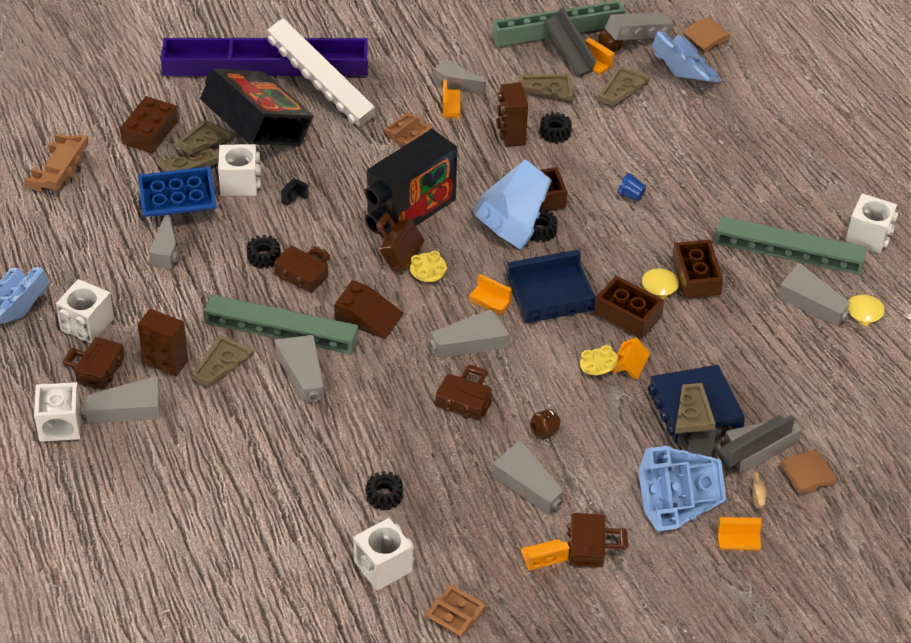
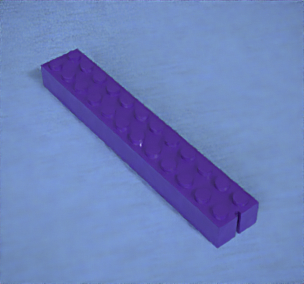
[161,38,368,76]

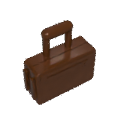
[376,213,424,271]
[275,246,330,293]
[62,337,125,389]
[435,365,492,421]
[567,513,628,567]

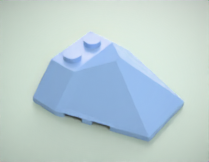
[652,31,723,83]
[473,159,551,250]
[0,267,50,324]
[638,446,727,531]

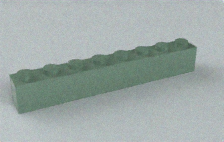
[492,0,625,47]
[715,216,867,275]
[204,294,358,355]

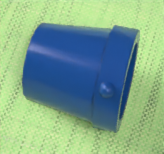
[617,173,647,201]

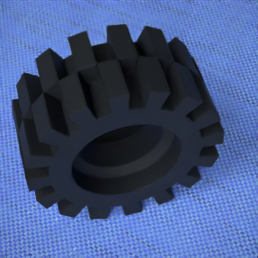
[540,112,572,144]
[530,209,557,243]
[247,235,281,269]
[366,471,403,511]

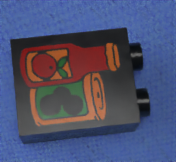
[200,69,314,146]
[364,129,457,235]

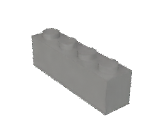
[605,12,674,40]

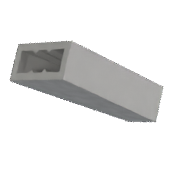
[778,263,850,326]
[428,309,510,358]
[275,335,324,403]
[82,376,160,424]
[724,417,802,474]
[492,440,563,515]

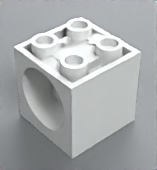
[218,144,261,196]
[845,194,898,254]
[56,279,114,343]
[34,382,81,442]
[353,518,414,591]

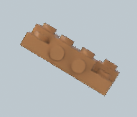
[24,133,89,192]

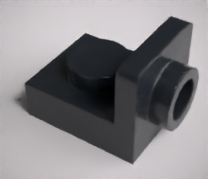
[281,178,309,206]

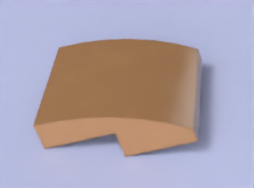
[682,17,731,53]
[383,113,434,146]
[780,450,838,493]
[425,584,487,638]

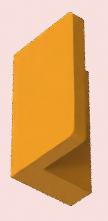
[585,37,615,75]
[443,80,460,118]
[469,274,512,316]
[611,337,650,380]
[717,517,762,550]
[521,539,570,571]

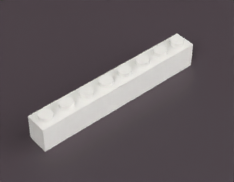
[267,18,375,128]

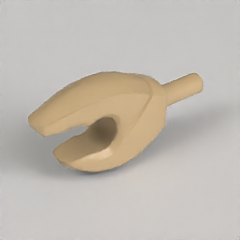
[752,472,766,508]

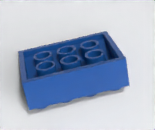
[138,166,217,217]

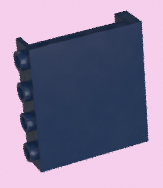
[506,249,597,323]
[648,365,745,444]

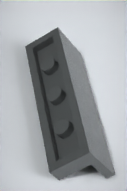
[544,8,597,77]
[717,415,795,468]

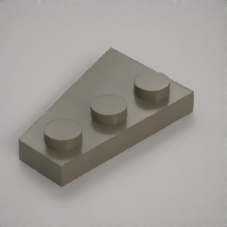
[598,66,650,106]
[519,74,573,102]
[176,119,235,154]
[156,149,219,172]
[191,335,254,387]
[675,383,716,434]

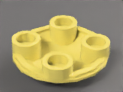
[410,251,447,282]
[642,268,679,299]
[848,295,885,326]
[580,345,618,375]

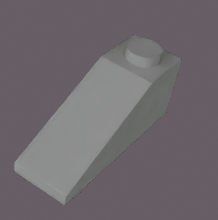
[433,59,486,95]
[149,215,179,269]

